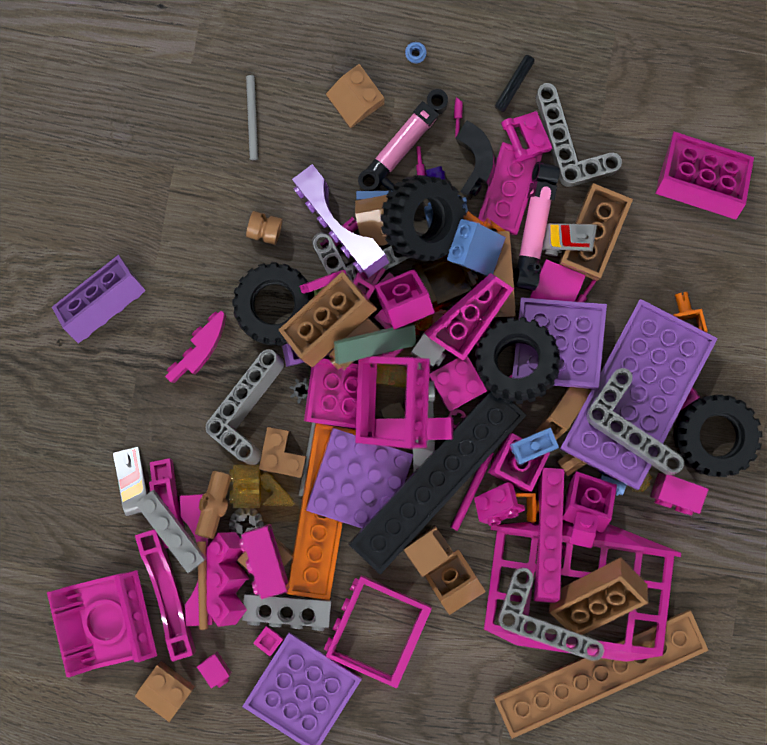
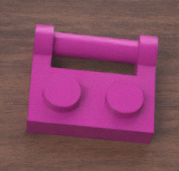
[501,111,552,161]

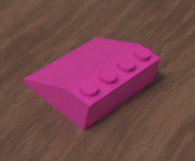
[655,132,754,220]

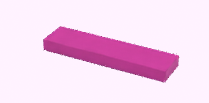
[368,418,453,440]

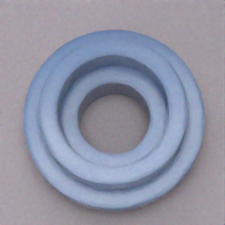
[405,42,426,63]

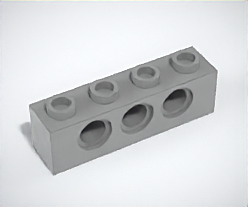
[242,592,332,631]

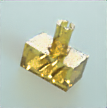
[229,464,261,508]

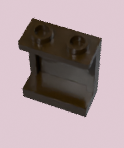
[412,256,479,308]

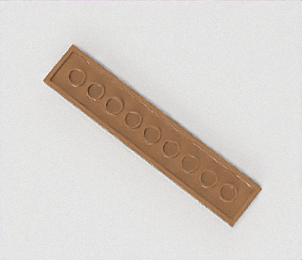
[493,610,709,739]

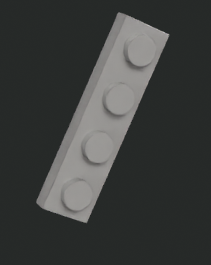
[136,490,207,573]

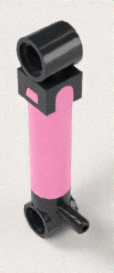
[358,89,448,191]
[513,162,560,291]

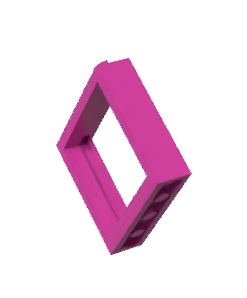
[355,357,430,448]
[324,575,432,689]

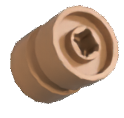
[246,211,283,245]

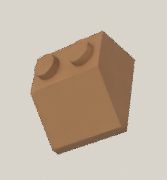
[326,64,384,129]
[425,550,486,615]
[135,661,196,722]

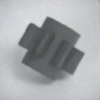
[289,378,309,404]

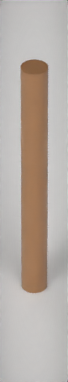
[197,541,208,630]

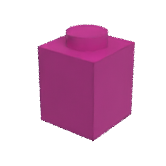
[570,511,599,548]
[197,651,232,689]

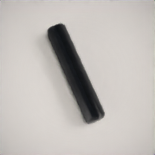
[495,55,535,112]

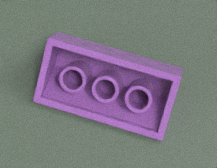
[52,255,146,343]

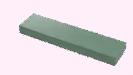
[334,323,416,364]

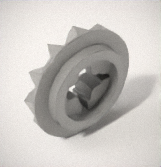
[229,507,263,539]

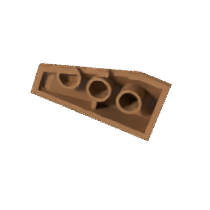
[477,231,515,317]

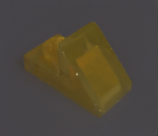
[371,363,407,389]
[260,471,296,506]

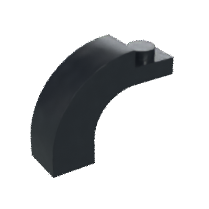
[455,120,495,200]

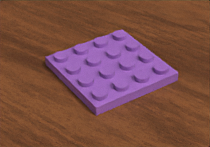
[512,298,607,390]
[306,428,413,528]
[242,632,362,745]

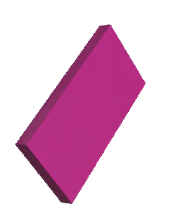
[478,142,542,236]

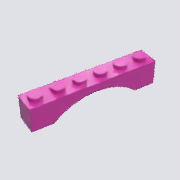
[534,468,564,603]
[180,494,214,626]
[135,529,196,661]

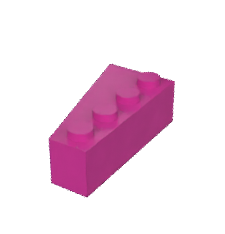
[424,273,514,361]

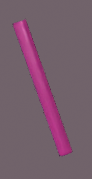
[451,453,494,531]

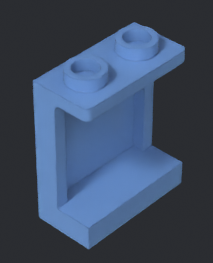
[447,219,506,276]

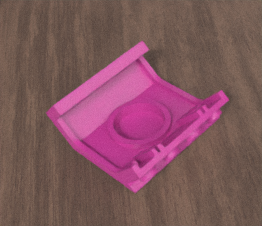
[47,570,157,677]

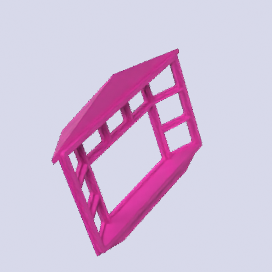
[484,520,681,662]

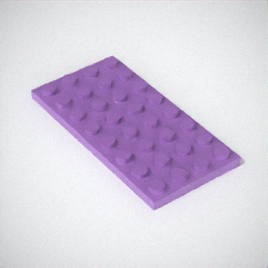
[560,299,718,490]

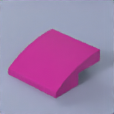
[529,259,586,302]

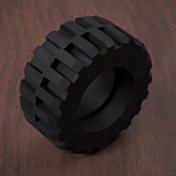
[380,175,466,261]
[232,262,315,346]
[476,317,560,404]
[674,395,763,477]

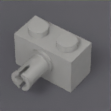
[406,334,446,376]

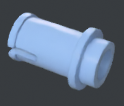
[600,474,626,496]

